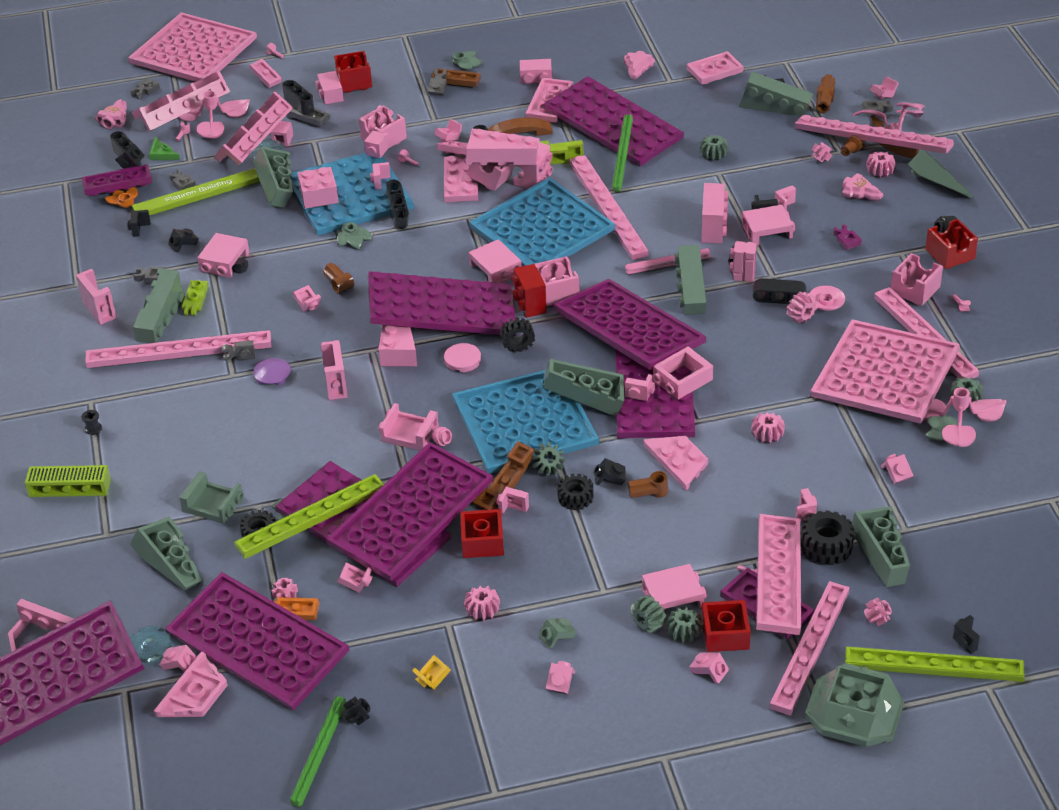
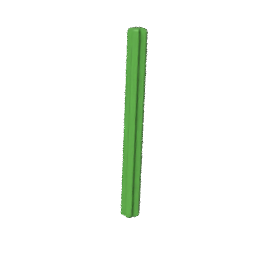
[612,114,633,192]
[290,696,346,807]

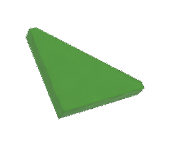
[149,137,180,160]

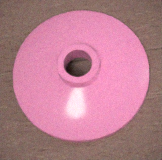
[809,286,845,311]

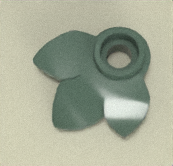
[452,51,483,70]
[337,222,372,250]
[925,415,957,441]

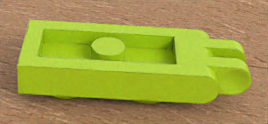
[182,280,209,316]

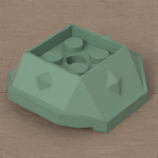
[805,663,904,747]

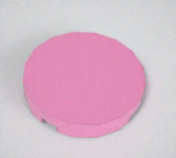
[444,343,481,373]

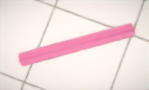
[625,248,710,275]

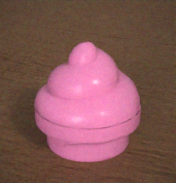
[432,427,452,446]

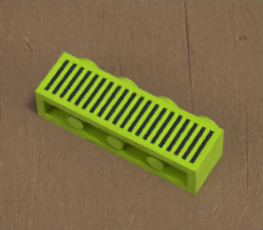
[25,465,111,497]

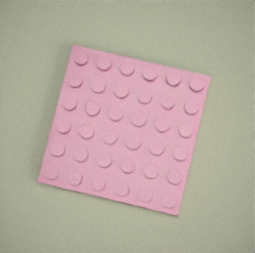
[128,12,257,82]
[810,320,960,423]

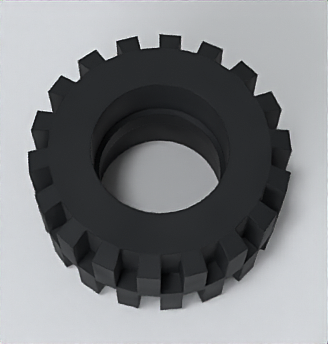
[801,510,854,565]

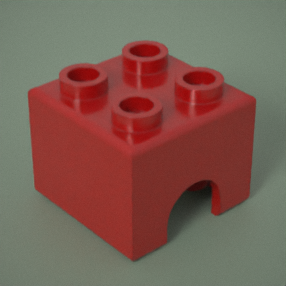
[334,51,372,93]
[925,219,978,269]

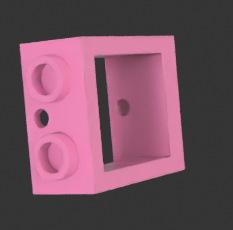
[653,347,713,399]

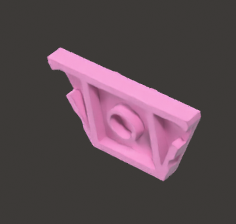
[643,436,708,490]
[154,652,228,717]

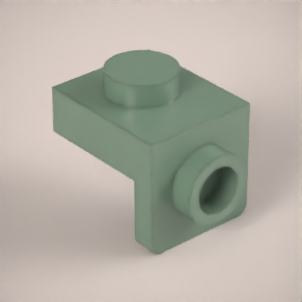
[539,618,577,648]

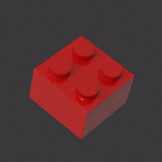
[512,264,547,318]
[460,509,504,558]
[702,600,751,652]

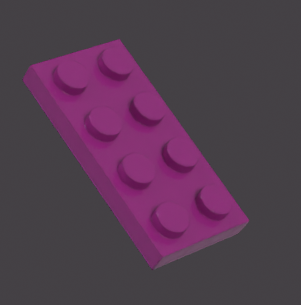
[82,164,152,196]
[720,568,814,639]

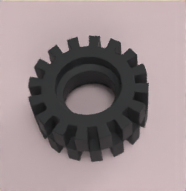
[500,317,535,352]
[557,474,594,510]
[239,510,276,538]

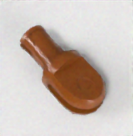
[840,136,866,156]

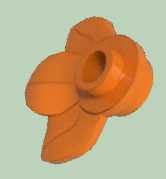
[105,187,138,208]

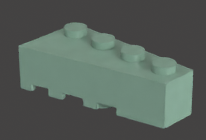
[739,71,813,116]
[253,147,293,208]
[674,245,706,315]
[133,268,185,343]
[543,359,624,417]
[852,506,910,587]

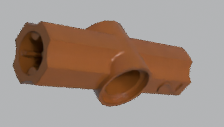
[816,74,835,113]

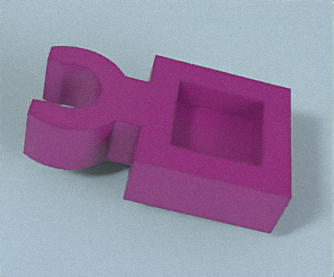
[834,224,862,250]

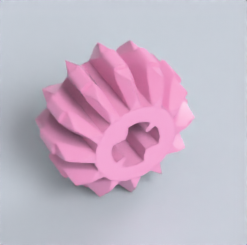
[866,151,895,178]
[786,292,818,324]
[751,412,785,443]
[464,585,500,620]

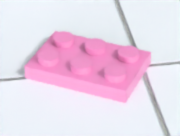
[686,51,744,85]

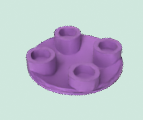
[253,358,291,385]

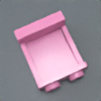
[742,205,795,245]
[197,233,250,278]
[469,239,522,283]
[76,269,117,325]
[321,340,348,400]
[378,403,439,450]
[642,564,707,612]

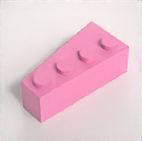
[466,129,540,165]
[379,325,417,366]

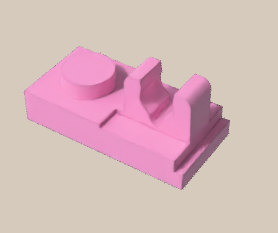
[250,59,282,88]

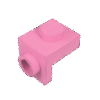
[870,77,899,99]
[434,119,463,142]
[370,162,391,190]
[292,285,321,312]
[625,374,655,401]
[881,454,914,484]
[497,487,529,514]
[795,488,817,523]
[337,563,373,593]
[159,645,197,673]
[689,652,729,683]
[546,661,576,694]

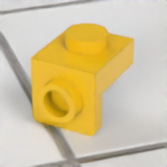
[412,655,451,690]

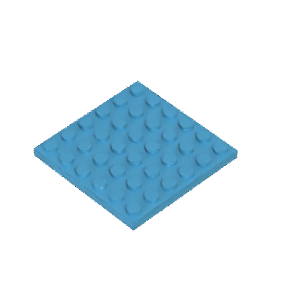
[290,153,414,235]
[469,177,616,266]
[452,370,599,474]

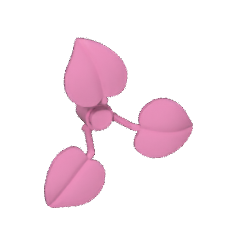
[178,90,250,138]
[853,102,925,131]
[923,387,1006,447]

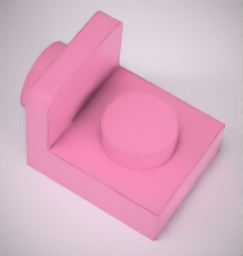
[775,185,796,211]

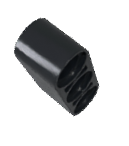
[282,80,314,115]
[110,131,141,167]
[386,179,409,229]
[753,278,806,304]

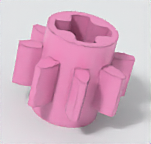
[811,142,832,163]
[271,578,298,598]
[864,597,892,626]

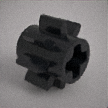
[343,696,371,726]

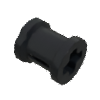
[81,410,102,435]

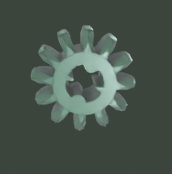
[700,135,728,160]
[950,376,983,408]
[531,442,565,476]
[630,595,666,633]
[667,607,703,643]

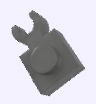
[427,68,447,96]
[131,78,160,99]
[862,100,893,116]
[169,169,196,191]
[133,267,166,283]
[222,340,256,361]

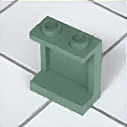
[179,471,244,524]

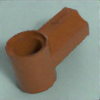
[323,263,354,294]
[628,471,668,498]

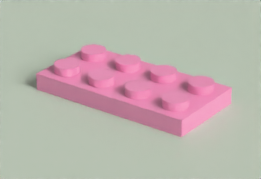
[526,78,573,123]
[444,156,478,202]

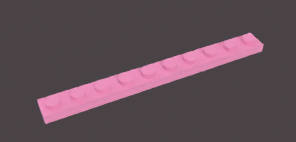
[795,115,954,154]
[569,155,648,260]
[85,330,272,368]

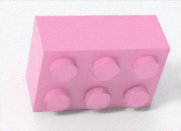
[701,183,728,243]

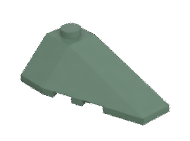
[908,149,973,198]
[130,517,201,590]

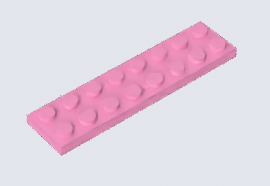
[756,514,801,635]

